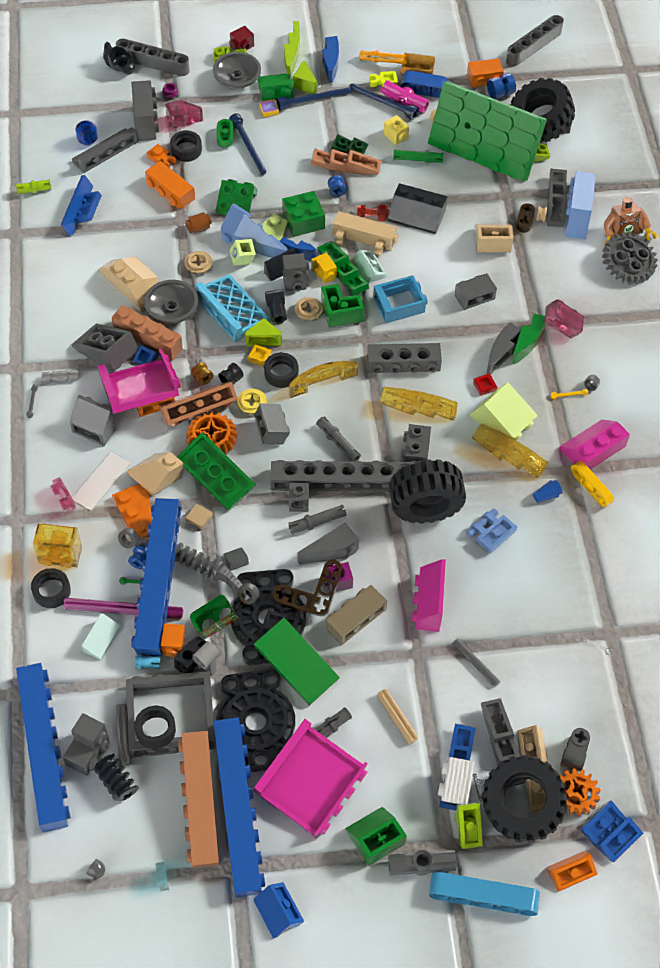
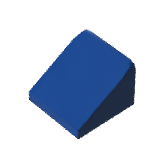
[133,345,160,365]

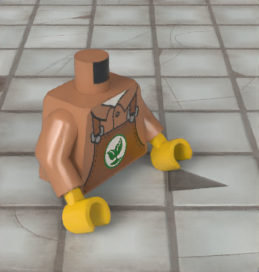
[604,197,657,245]

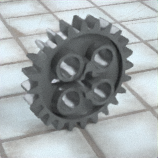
[602,232,658,285]

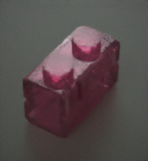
[544,299,584,339]

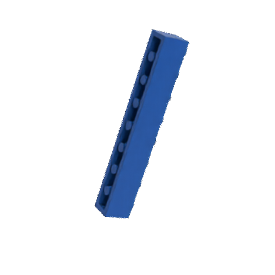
[131,498,182,656]
[16,663,71,833]
[213,717,265,898]

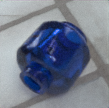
[75,120,98,145]

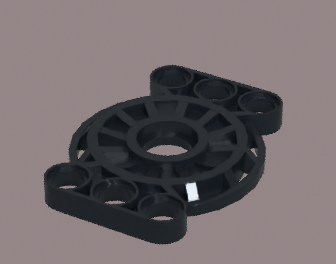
[231,569,306,665]
[216,669,295,773]

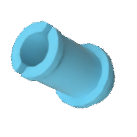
[135,654,161,670]

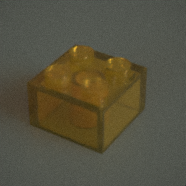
[33,523,82,568]

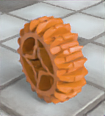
[186,411,237,455]

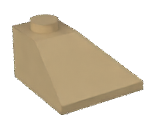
[127,452,183,496]

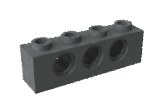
[367,343,442,373]

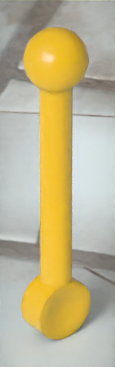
[550,388,588,400]

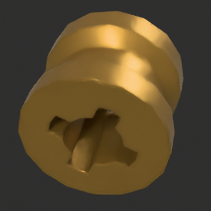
[191,362,214,386]

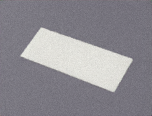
[71,452,131,511]

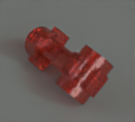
[357,204,389,221]

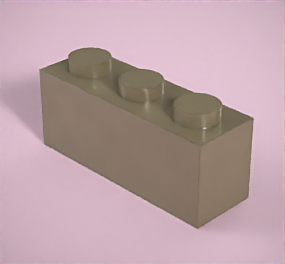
[326,585,387,645]

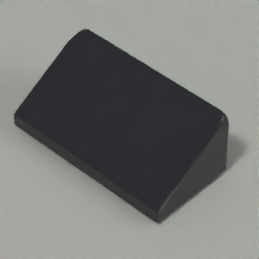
[264,248,296,281]

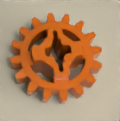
[560,768,601,817]

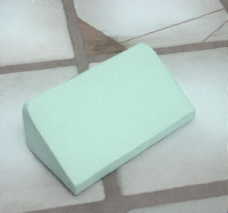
[354,250,387,283]
[81,613,121,660]

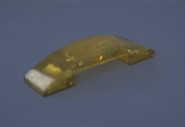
[289,361,359,398]

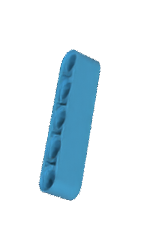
[429,872,540,916]

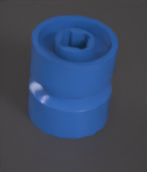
[487,73,516,99]

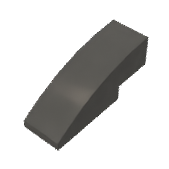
[486,322,521,374]

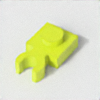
[369,71,398,87]

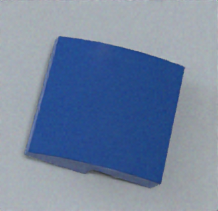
[579,800,644,862]

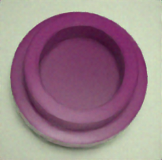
[162,83,178,98]

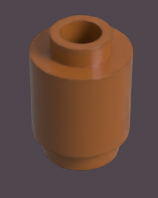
[185,212,212,234]

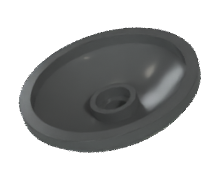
[213,52,261,88]
[144,279,198,324]

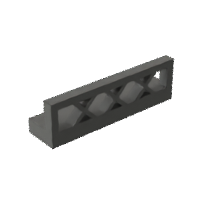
[72,127,138,173]

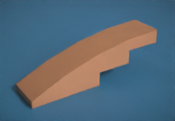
[311,148,381,175]

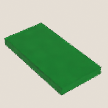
[177,432,256,512]
[253,618,340,706]

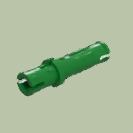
[393,149,444,164]

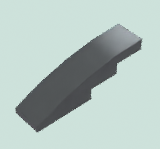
[547,168,567,227]
[481,698,526,787]

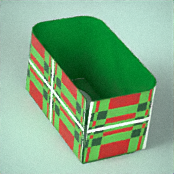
[190,595,238,638]

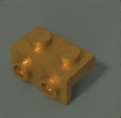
[400,52,435,74]

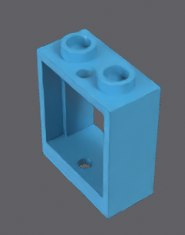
[373,275,428,323]

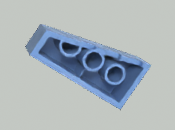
[565,171,596,240]

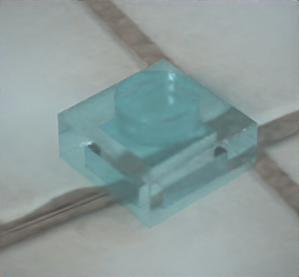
[152,862,169,891]

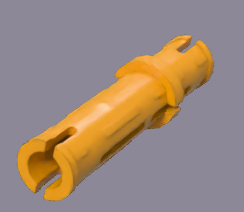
[359,50,407,65]

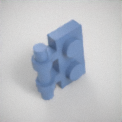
[466,508,518,554]

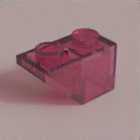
[165,100,203,129]

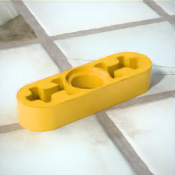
[571,461,614,507]

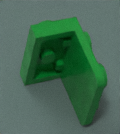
[257,73,294,101]
[215,179,258,216]

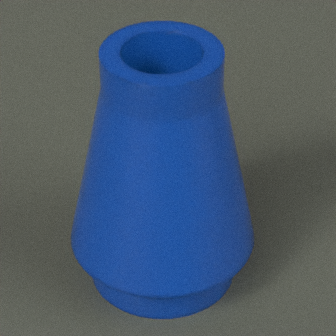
[532,480,563,503]

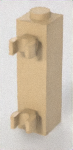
[332,211,399,256]

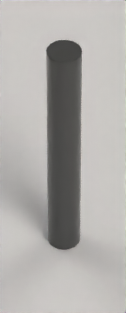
[452,638,500,687]

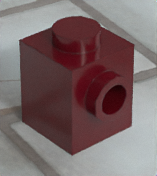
[229,25,254,50]

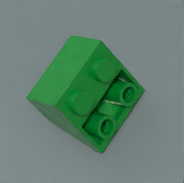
[345,807,407,866]

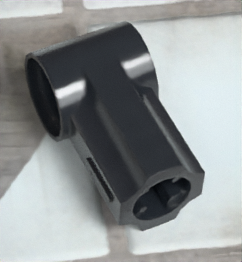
[265,289,287,324]

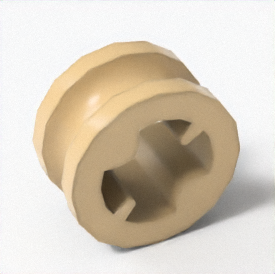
[536,206,547,222]

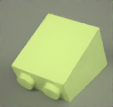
[469,382,538,443]

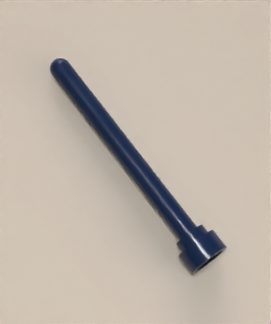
[349,83,418,120]
[276,87,352,111]
[229,113,267,175]

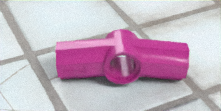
[380,80,429,113]

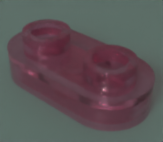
[50,477,76,512]

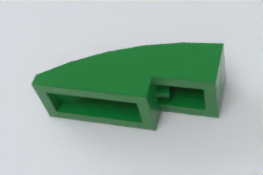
[512,313,548,364]

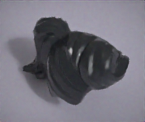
[103,41,135,74]

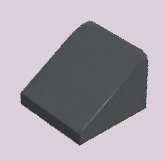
[223,547,249,571]

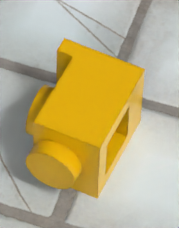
[311,252,337,283]

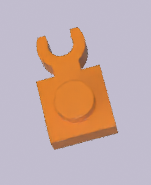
[146,144,177,169]

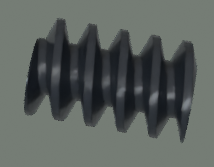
[94,753,139,801]

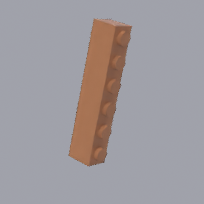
[178,731,219,868]

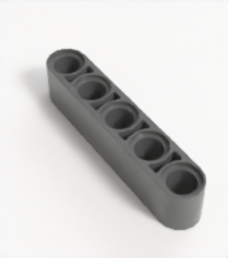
[506,15,564,66]
[115,38,190,76]

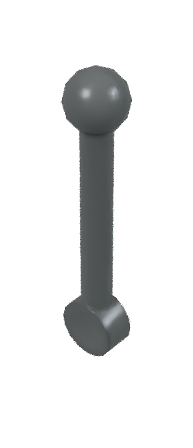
[26,384,38,418]

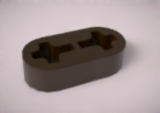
[516,203,535,233]

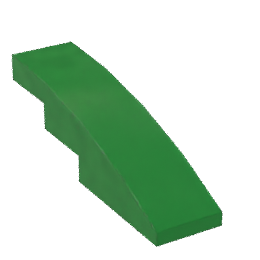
[317,241,369,295]

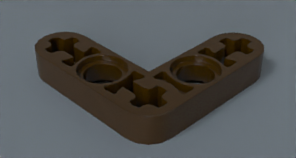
[273,559,342,617]

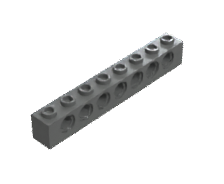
[271,460,416,491]

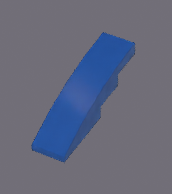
[439,723,476,811]

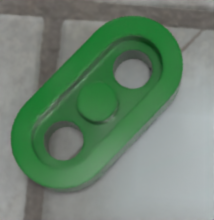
[217,119,233,148]

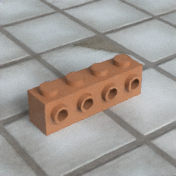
[112,305,183,361]
[159,382,238,427]

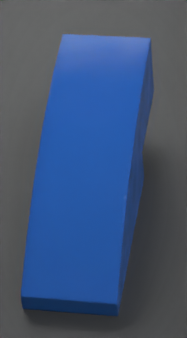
[322,36,339,83]

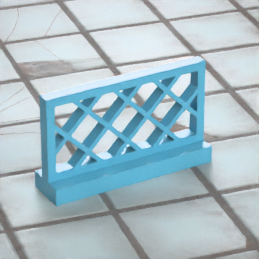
[195,274,271,342]

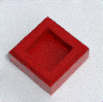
[473,373,498,396]

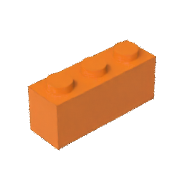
[145,161,195,210]

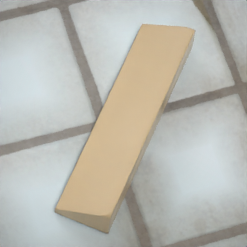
[517,725,548,812]

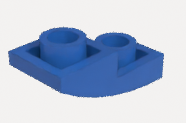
[280,237,316,261]

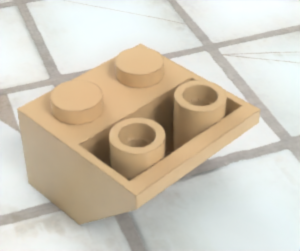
[474,224,513,252]

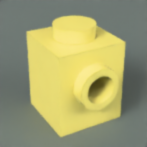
[383,115,409,145]

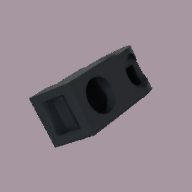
[174,635,207,674]

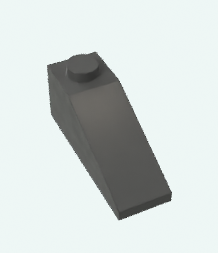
[297,523,359,565]

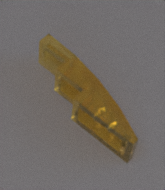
[380,387,458,421]
[471,423,549,478]

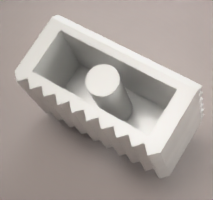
[438,757,475,805]

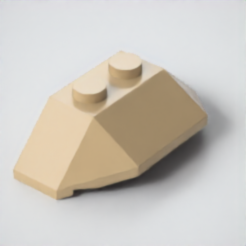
[98,257,158,312]

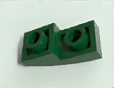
[330,134,369,154]

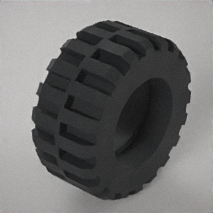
[510,78,575,143]
[389,459,466,524]
[482,755,567,843]

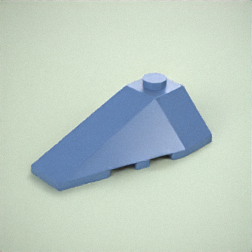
[221,203,287,258]

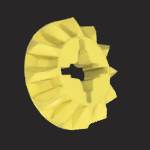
[237,389,267,415]

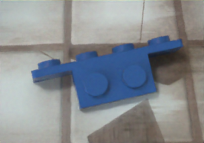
[61,175,102,236]

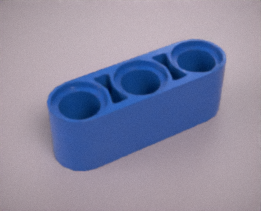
[400,71,449,98]

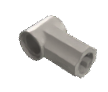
[192,641,220,676]

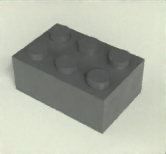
[131,80,159,141]

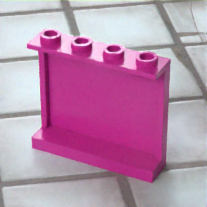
[98,349,181,414]
[253,719,368,838]

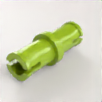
[16,179,51,195]

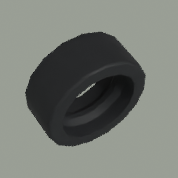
[170,130,202,162]
[264,352,299,388]
[31,568,71,608]
[134,705,176,749]

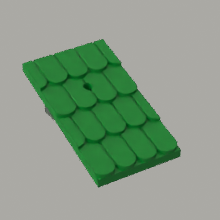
[427,81,547,181]

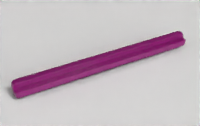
[64,598,184,619]

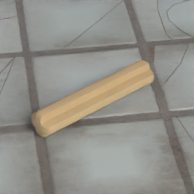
[377,689,418,744]

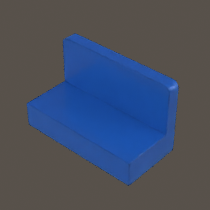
[253,882,304,938]

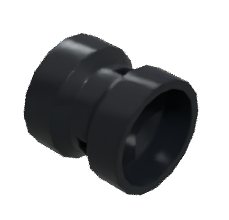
[218,363,244,385]

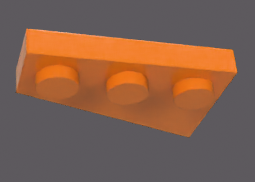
[112,483,152,538]

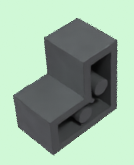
[63,713,110,776]

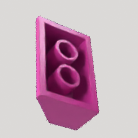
[559,419,630,470]
[412,559,446,632]

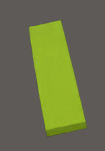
[284,21,300,77]

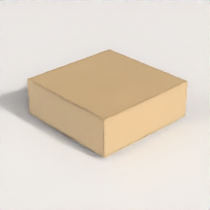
[185,504,213,530]

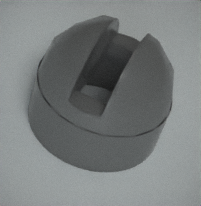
[584,374,600,391]
[86,858,105,879]

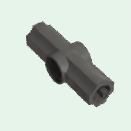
[388,850,457,876]

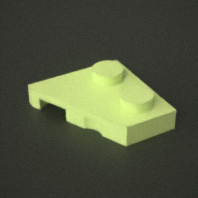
[262,213,288,241]

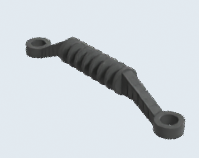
[118,528,259,605]

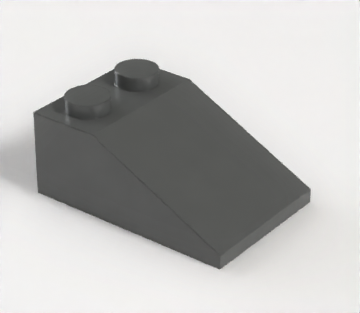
[71,323,139,371]

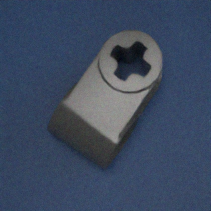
[560,728,590,772]

